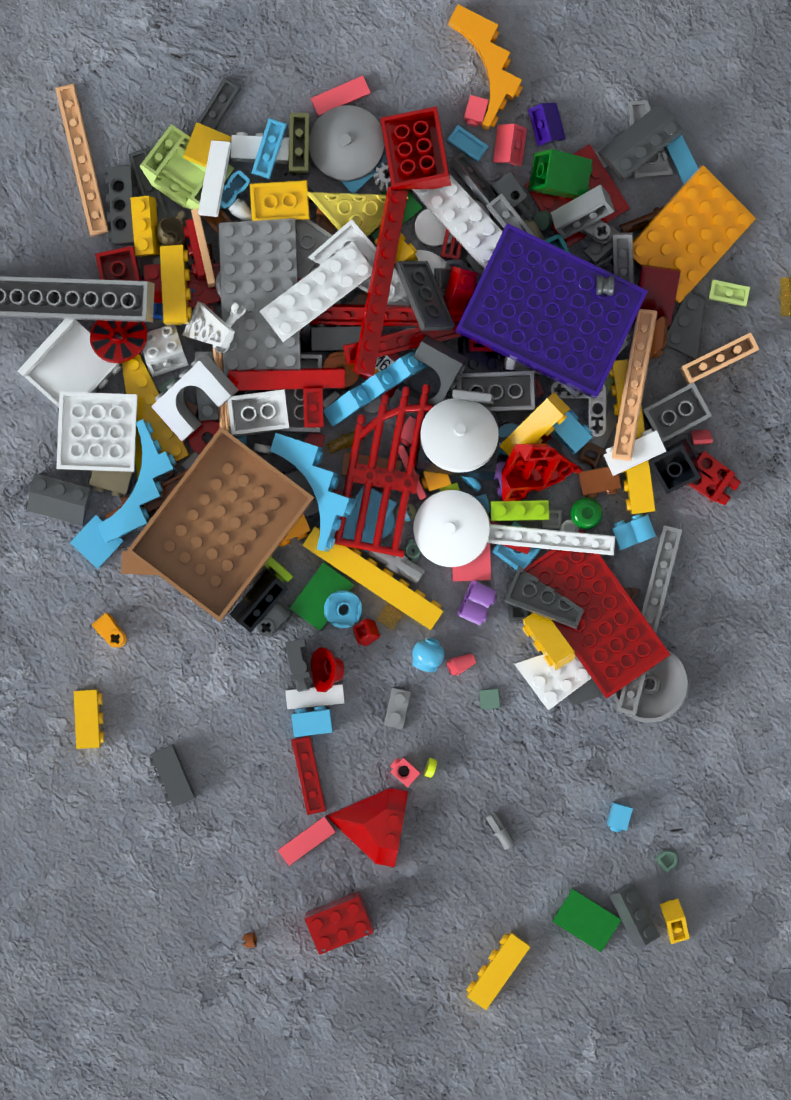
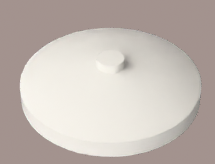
[420,398,499,472]
[413,490,491,567]

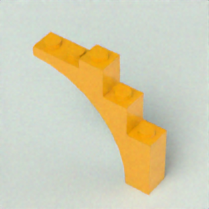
[448,4,523,131]

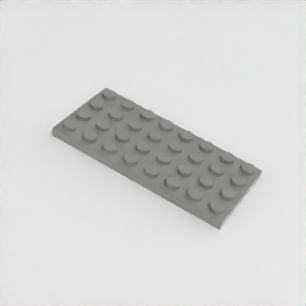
[219,218,301,376]

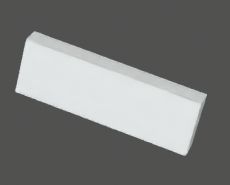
[285,684,345,709]

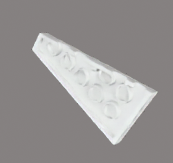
[308,219,411,305]
[514,654,591,710]

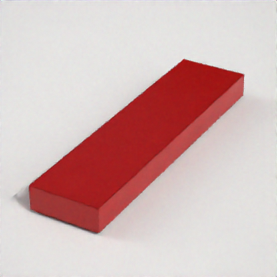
[291,736,326,815]

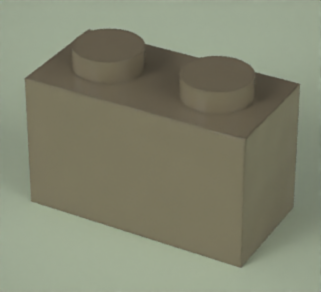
[89,471,134,498]

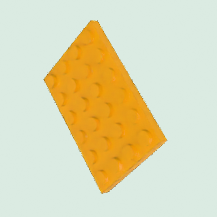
[633,165,756,303]

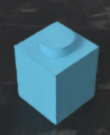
[606,802,633,833]

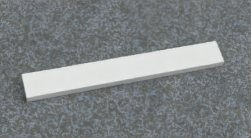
[488,524,615,555]

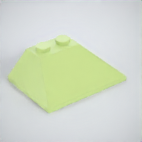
[140,124,234,209]

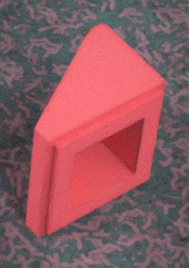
[690,430,713,445]

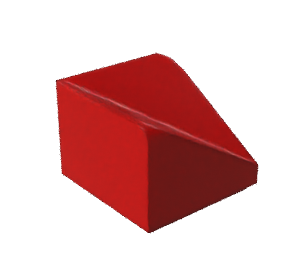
[353,618,381,646]

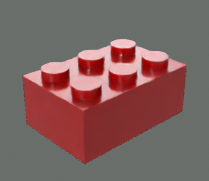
[95,246,142,281]

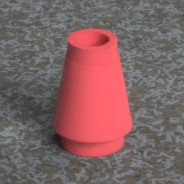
[446,653,476,676]

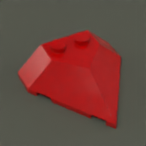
[502,443,582,502]
[326,788,408,867]

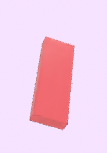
[311,75,371,117]
[398,445,427,501]
[278,816,336,866]

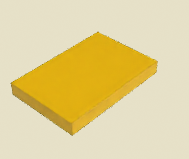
[250,180,310,221]

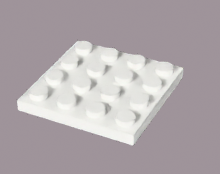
[56,392,138,472]

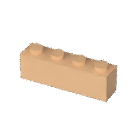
[679,332,759,386]

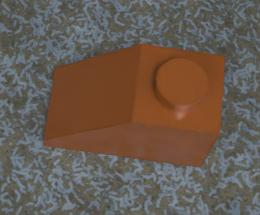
[650,316,668,360]

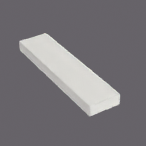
[198,140,232,217]

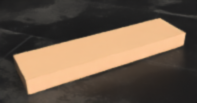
[191,208,216,288]

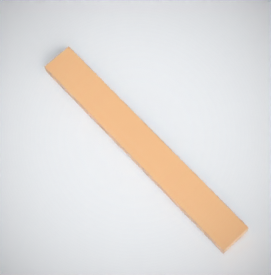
[55,83,109,237]
[612,309,657,461]

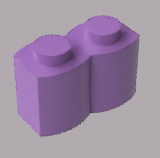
[457,580,497,626]

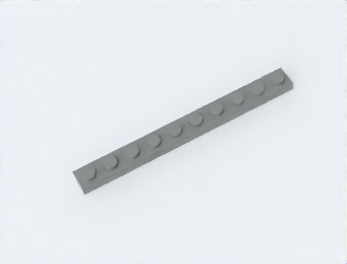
[617,525,682,716]

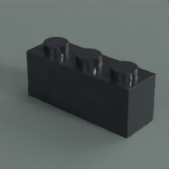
[230,571,288,633]

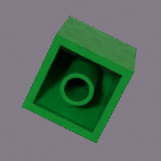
[528,149,593,199]

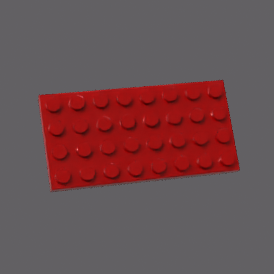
[524,529,670,699]

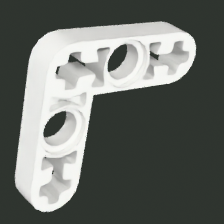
[551,381,607,437]

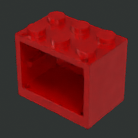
[304,891,374,955]

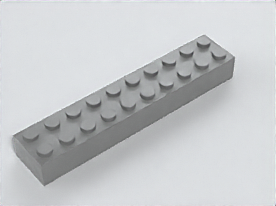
[0,276,155,322]

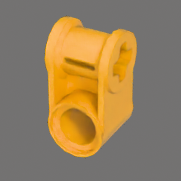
[92,612,127,648]

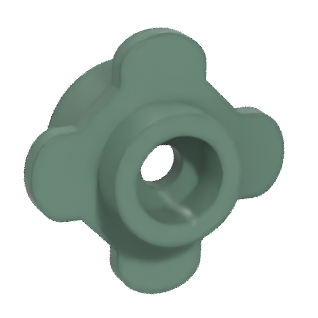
[402,539,422,562]

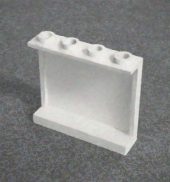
[18,319,122,408]

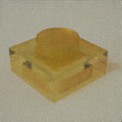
[376,604,403,630]

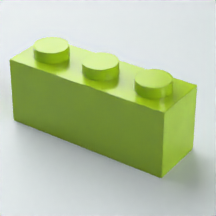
[491,500,550,521]

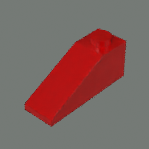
[444,266,478,318]

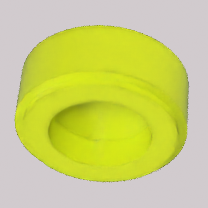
[424,758,437,778]

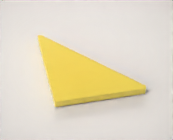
[306,192,408,237]

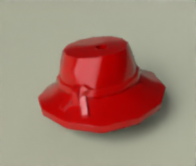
[310,647,344,692]

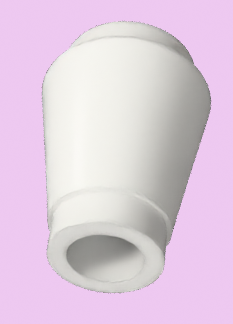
[229,198,252,221]

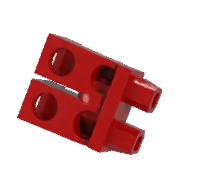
[686,451,741,505]

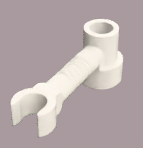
[213,302,246,353]

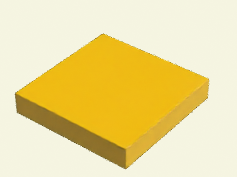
[183,122,232,167]

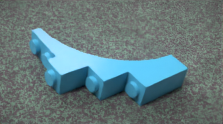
[323,350,429,427]
[97,419,177,543]
[270,433,354,552]

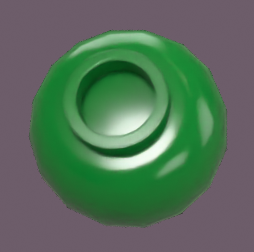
[570,497,603,530]

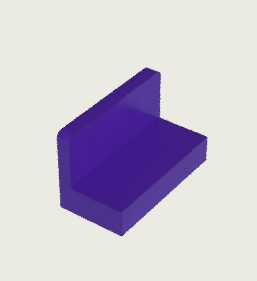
[528,103,566,146]

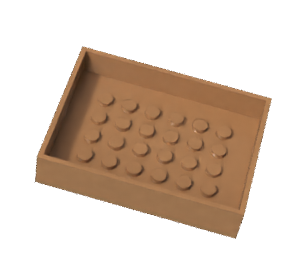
[127,427,315,622]

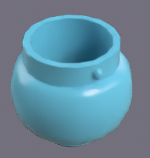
[412,637,445,672]

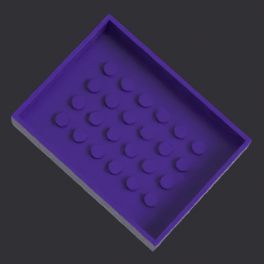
[455,223,648,399]

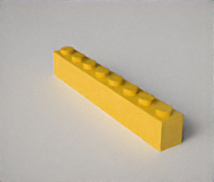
[609,359,655,514]
[302,527,443,630]

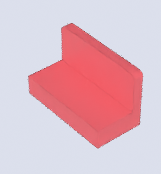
[493,124,527,166]

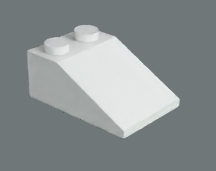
[228,389,289,437]

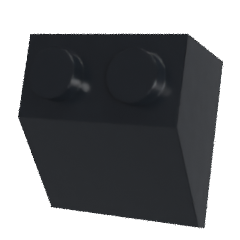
[648,438,701,494]

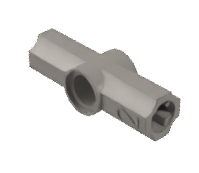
[368,543,425,584]

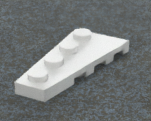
[182,301,235,349]

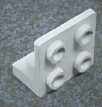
[143,325,188,377]

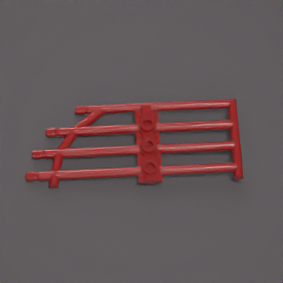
[335,384,433,557]

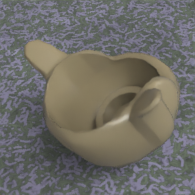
[156,211,186,246]

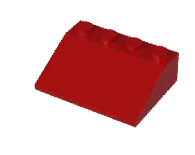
[380,106,451,189]

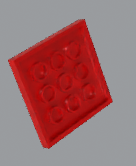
[524,144,630,248]

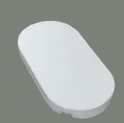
[415,200,490,247]

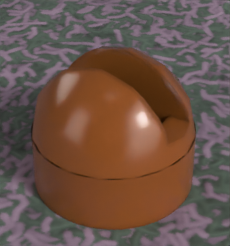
[242,932,257,948]

